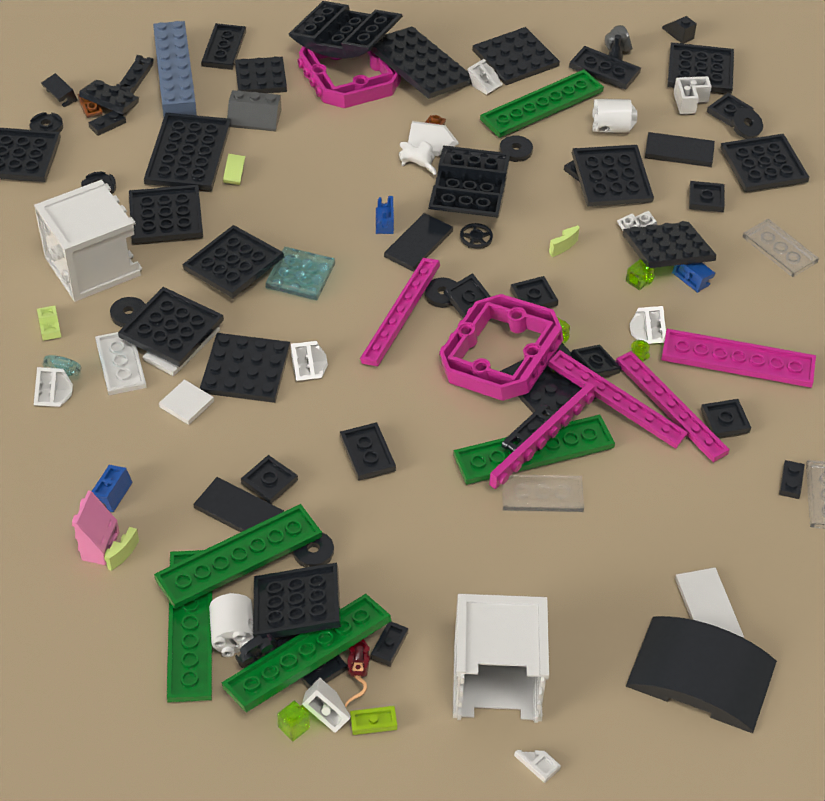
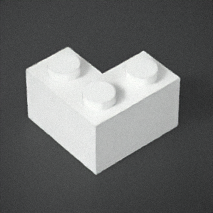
[674,76,711,114]

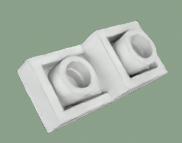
[617,211,657,230]

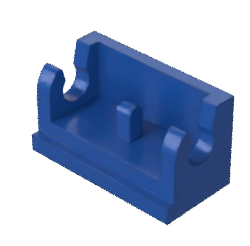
[376,196,394,234]
[672,263,715,293]
[92,465,133,512]

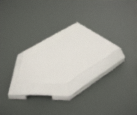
[408,121,459,157]

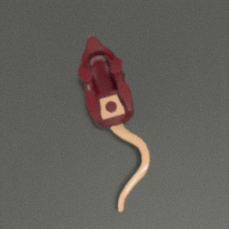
[345,639,370,707]

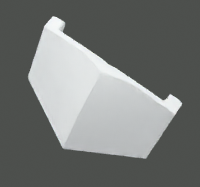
[467,59,503,95]
[630,306,666,345]
[291,341,328,381]
[34,367,73,407]

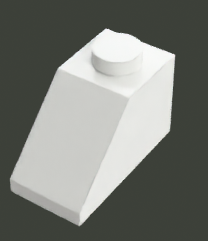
[302,678,351,733]

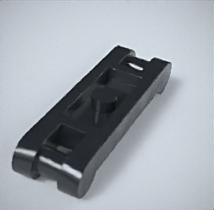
[116,55,154,94]
[501,404,557,452]

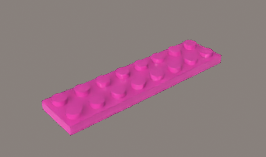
[661,329,816,388]

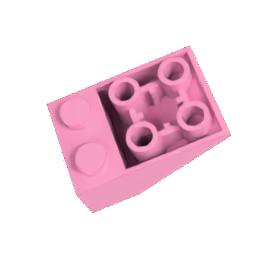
[72,490,119,565]

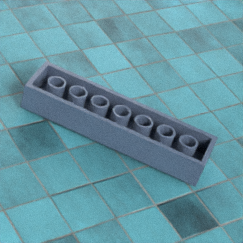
[153,21,197,116]

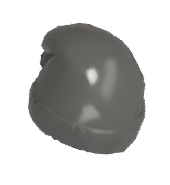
[604,25,633,52]

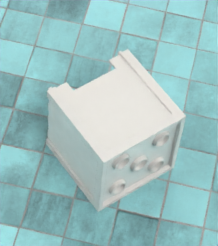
[34,180,142,302]
[453,594,549,723]

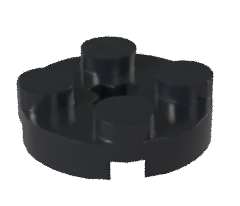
[235,634,278,668]

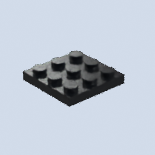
[235,56,287,93]

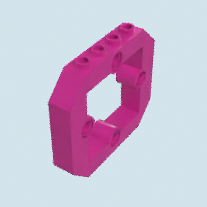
[297,46,401,108]
[439,294,563,401]

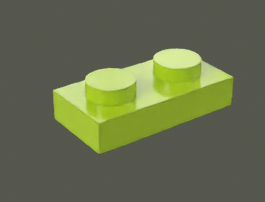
[350,706,397,735]

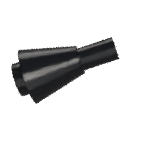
[608,35,623,60]

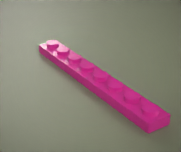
[360,258,440,366]
[548,350,688,449]
[616,351,730,463]
[489,382,595,489]

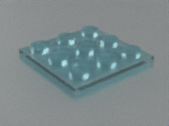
[265,246,335,300]

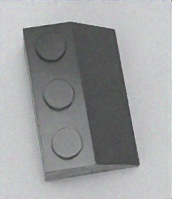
[227,90,282,132]

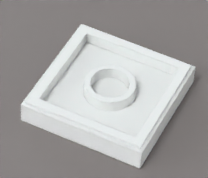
[159,380,214,425]

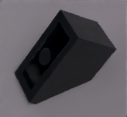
[662,16,697,44]

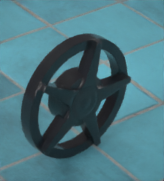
[460,223,493,249]

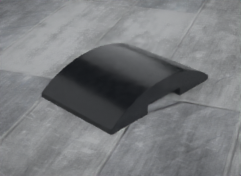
[288,1,403,58]
[428,145,510,218]
[626,616,777,734]

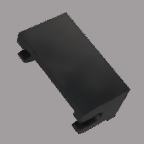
[41,73,78,107]

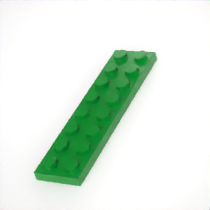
[480,70,604,138]
[453,414,615,485]
[154,504,322,609]
[167,550,213,703]
[221,594,392,713]

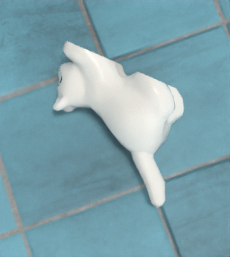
[399,142,437,175]

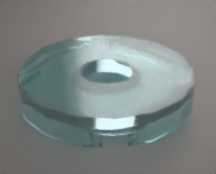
[42,355,82,376]

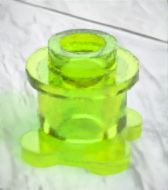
[631,340,650,362]

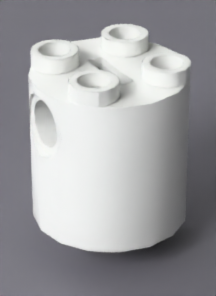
[592,99,637,133]
[209,593,254,657]

